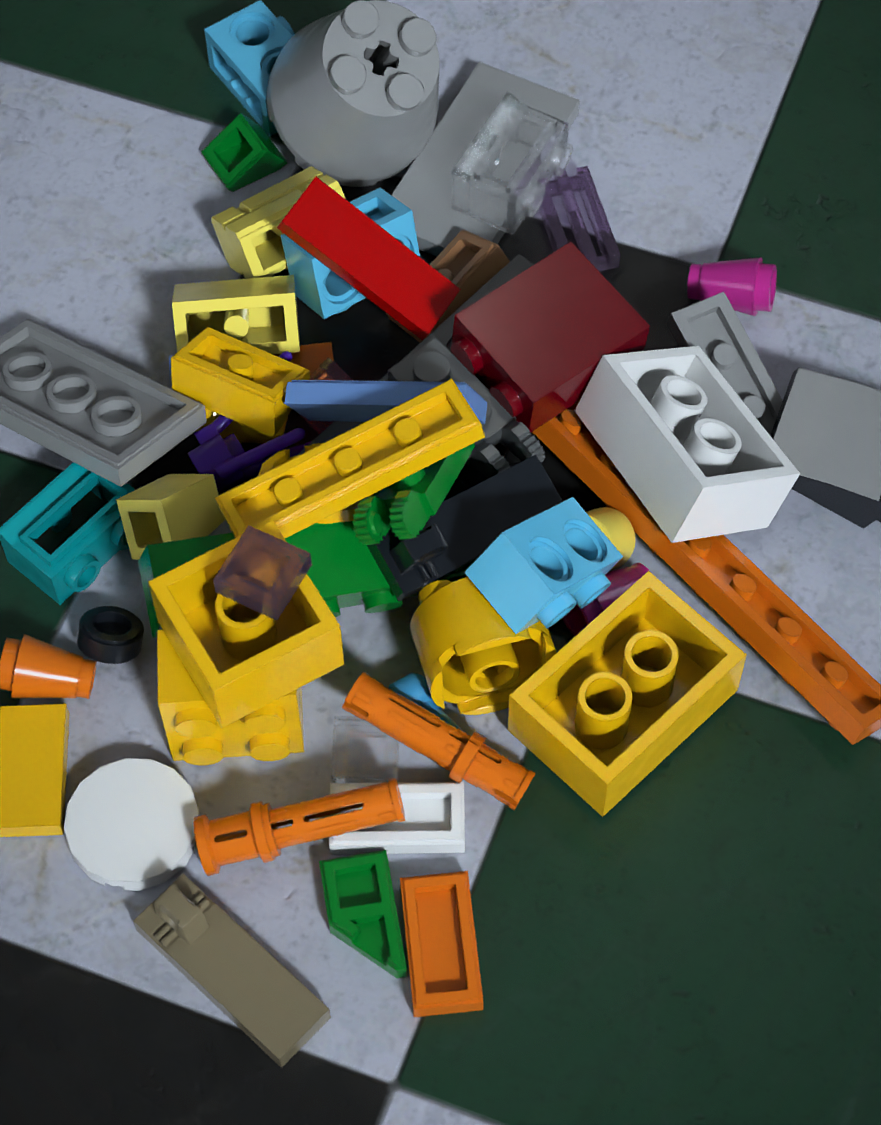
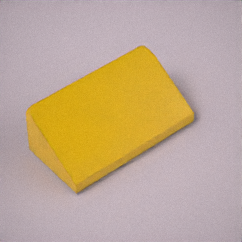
[171,327,310,437]

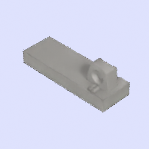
[666,292,783,435]

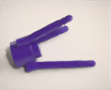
[188,351,313,492]

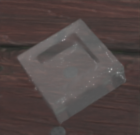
[331,716,400,783]

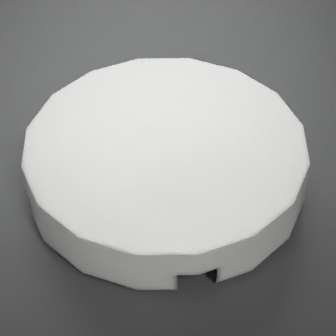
[64,758,200,891]

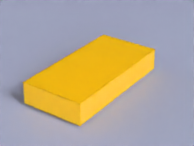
[0,704,70,837]

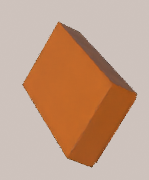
[400,871,484,1018]

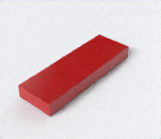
[277,176,461,340]

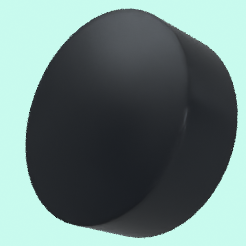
[77,606,144,664]

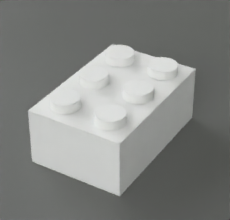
[575,346,800,543]

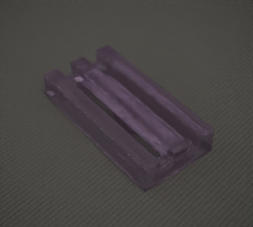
[532,166,621,271]

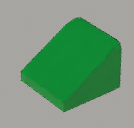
[201,113,288,192]

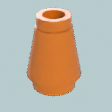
[0,634,97,699]

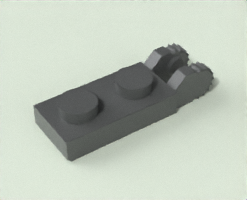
[388,337,546,479]

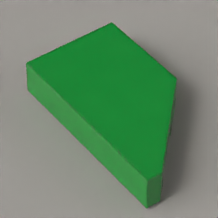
[319,850,407,979]

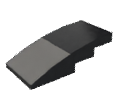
[770,367,881,529]

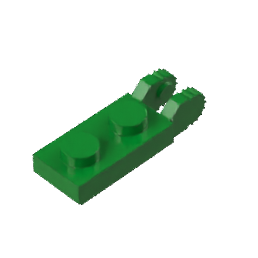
[352,443,475,545]

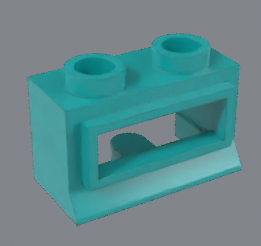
[0,462,135,605]

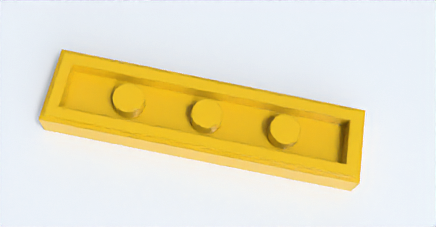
[215,379,485,538]

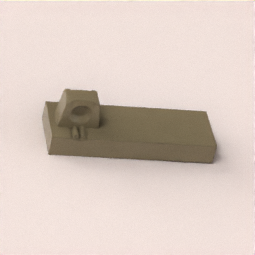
[133,874,331,1068]

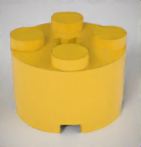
[410,577,557,715]

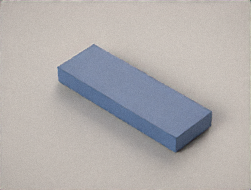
[284,380,487,424]

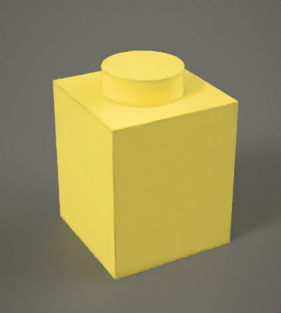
[116,474,225,560]

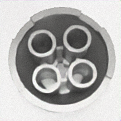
[267,0,440,187]

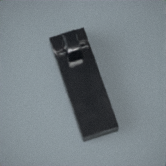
[367,455,563,602]

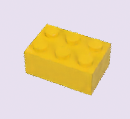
[507,571,747,817]

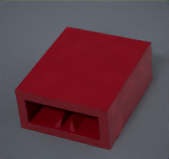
[451,241,650,433]

